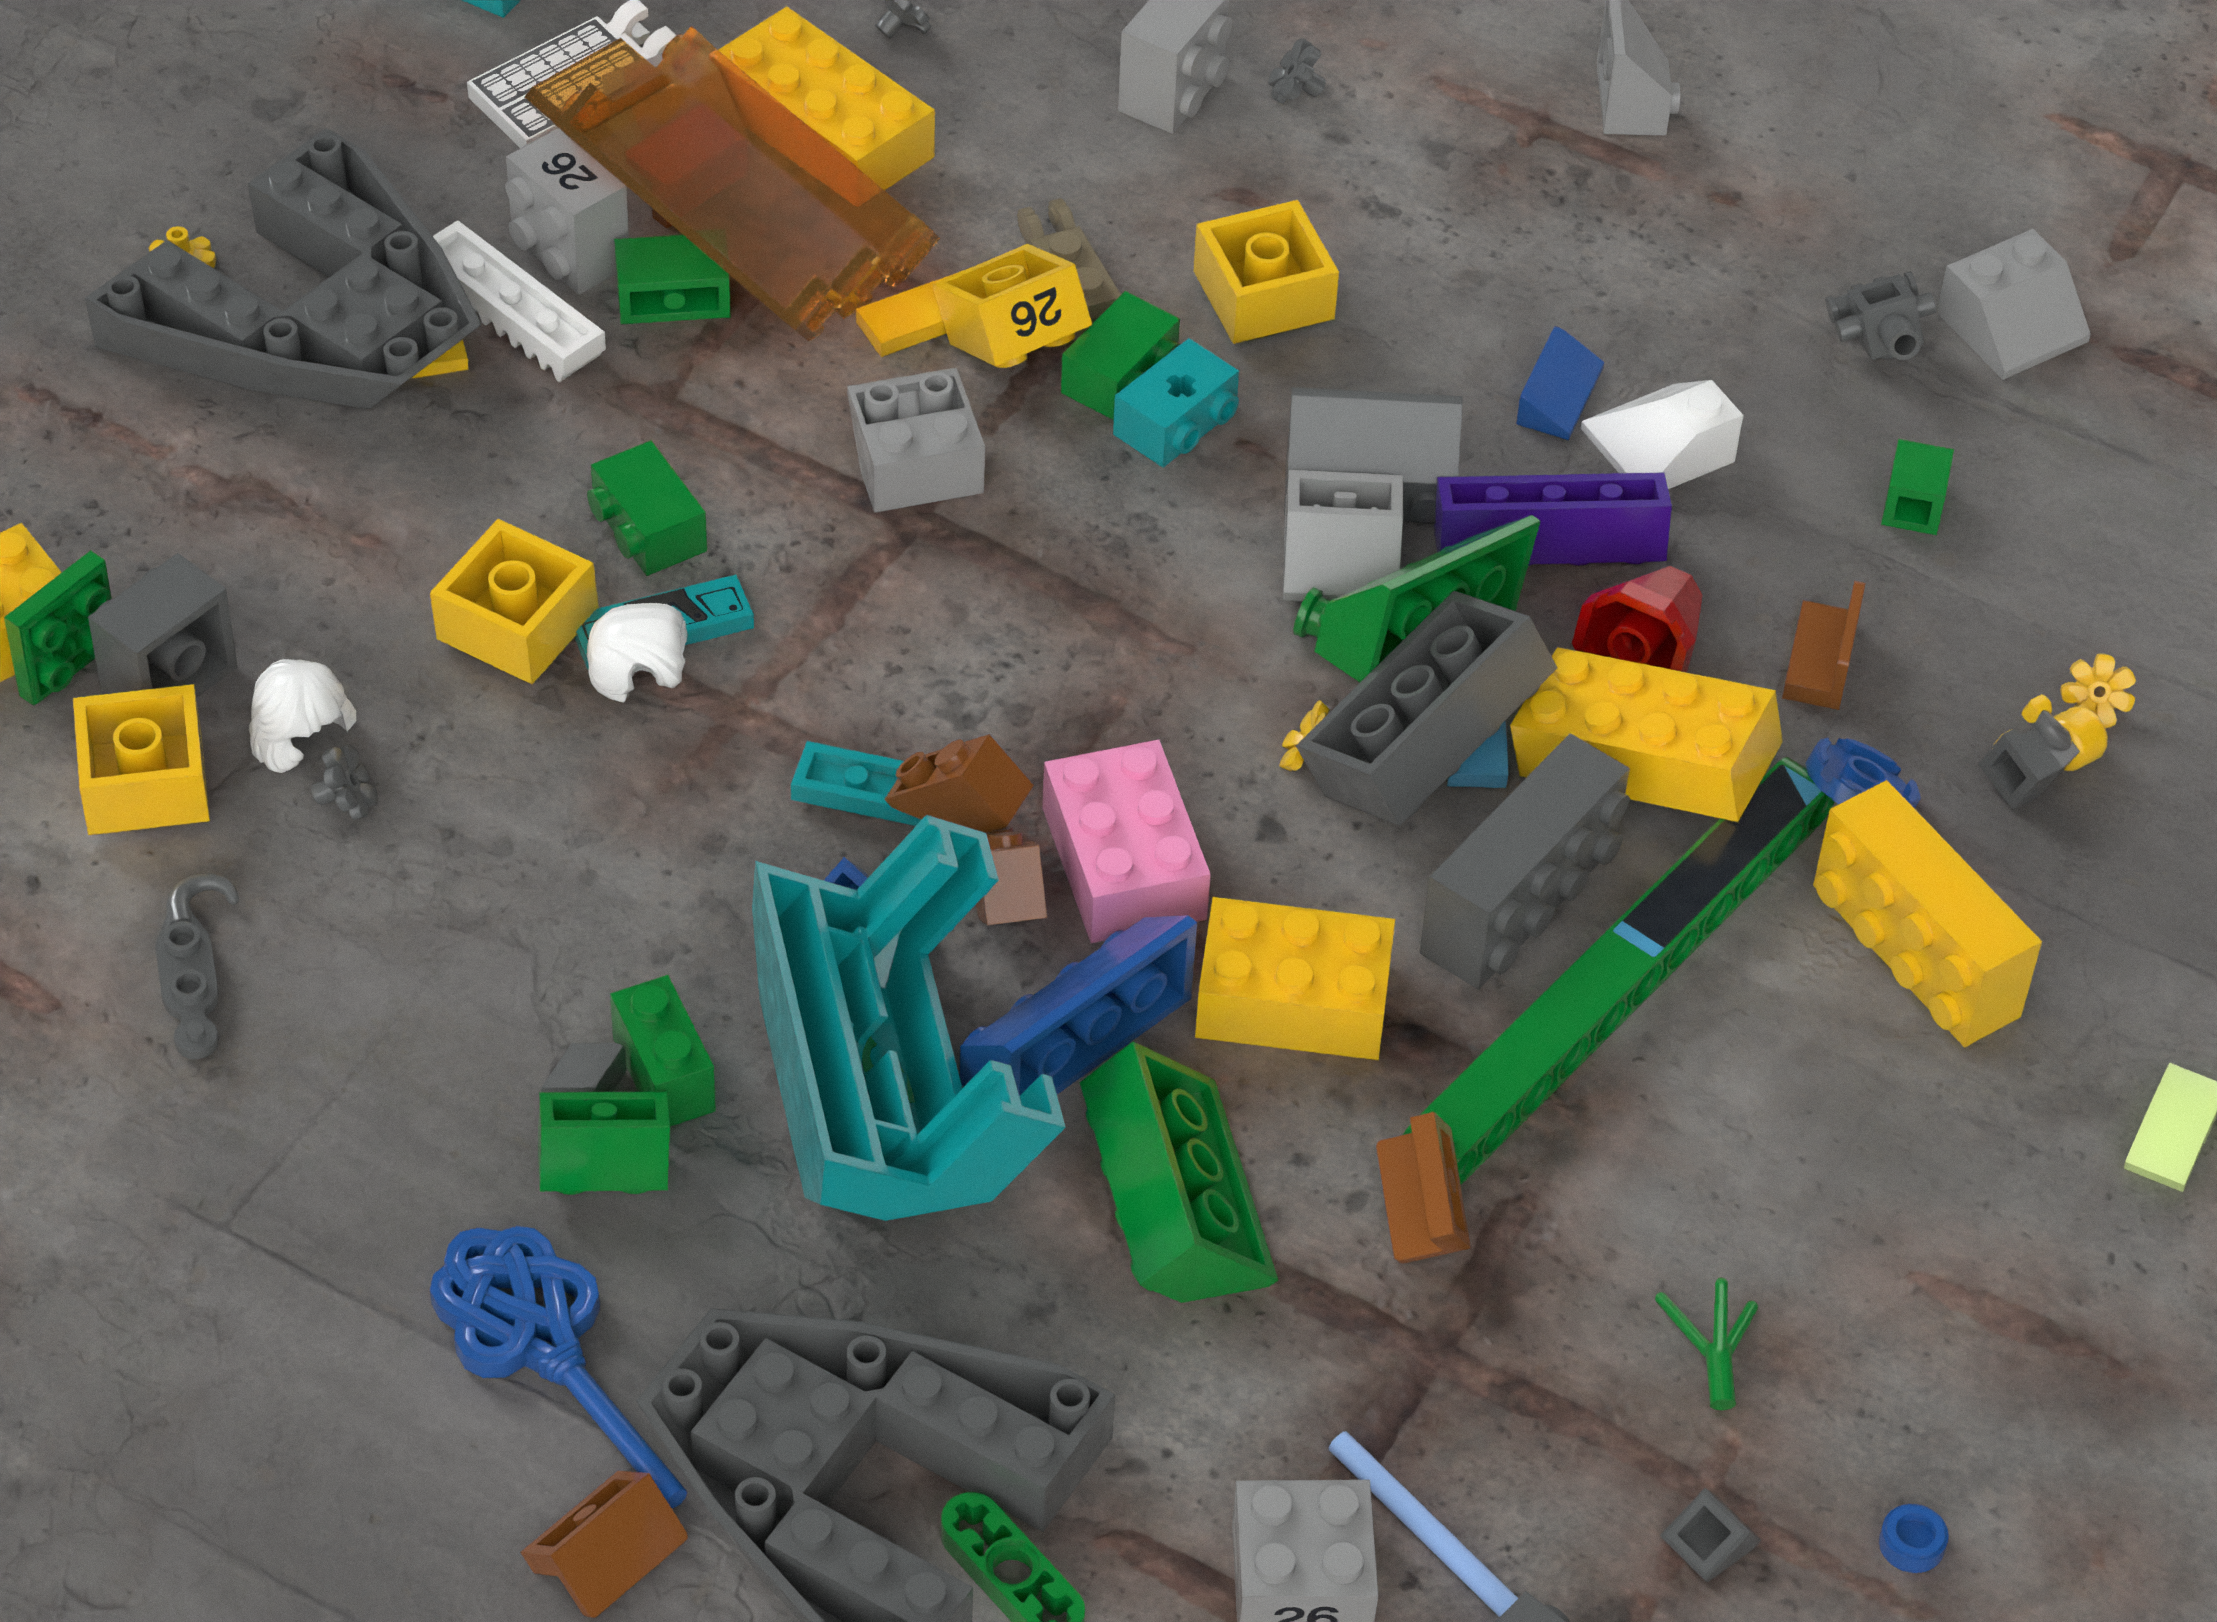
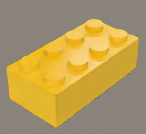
[709,6,935,208]
[1510,647,1783,822]
[1813,780,2042,1048]

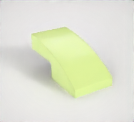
[2124,1063,2217,1192]

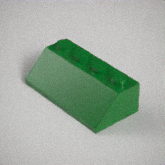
[1314,515,1540,683]
[1079,1041,1278,1303]

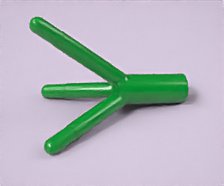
[1655,1277,1758,1410]

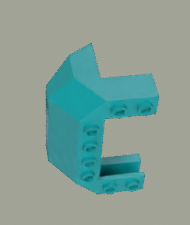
[752,815,1066,1221]

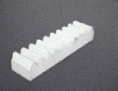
[433,220,606,382]

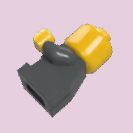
[1978,694,2108,810]

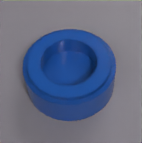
[1879,1504,1949,1573]

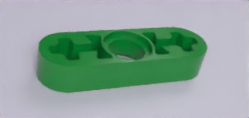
[941,1492,1085,1622]

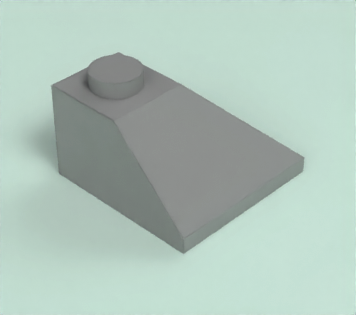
[1596,0,1680,135]

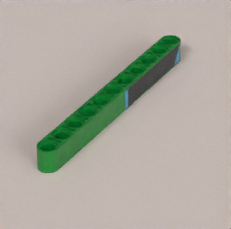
[1403,757,1835,1185]

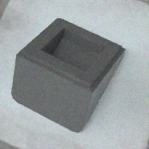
[541,1043,627,1092]
[1660,1488,1761,1582]

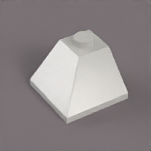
[1581,380,1743,489]

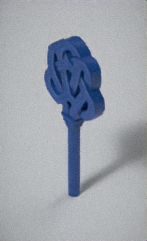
[430,1226,687,1508]

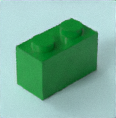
[614,232,730,325]
[1061,291,1180,420]
[587,440,707,576]
[610,975,716,1127]
[538,1092,670,1195]

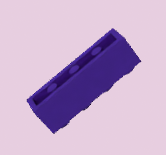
[1434,472,1672,566]

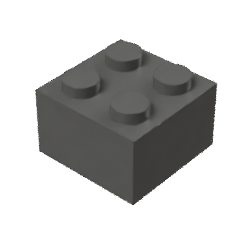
[88,553,238,698]

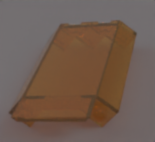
[524,26,941,341]

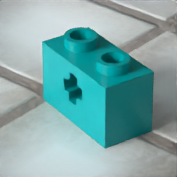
[1113,338,1239,468]

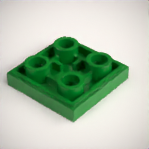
[4,550,112,706]

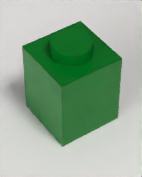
[1881,439,1954,535]

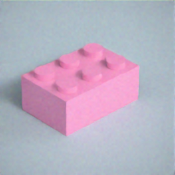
[1042,740,1211,943]

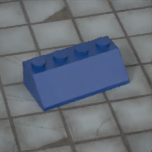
[960,915,1197,1096]

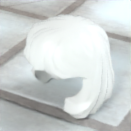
[587,603,687,703]
[249,659,356,773]

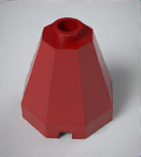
[1571,566,1703,673]

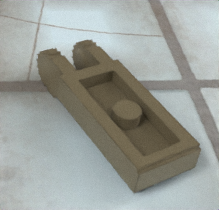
[1017,198,1121,319]

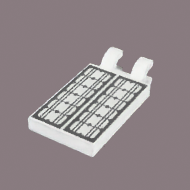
[467,0,679,149]

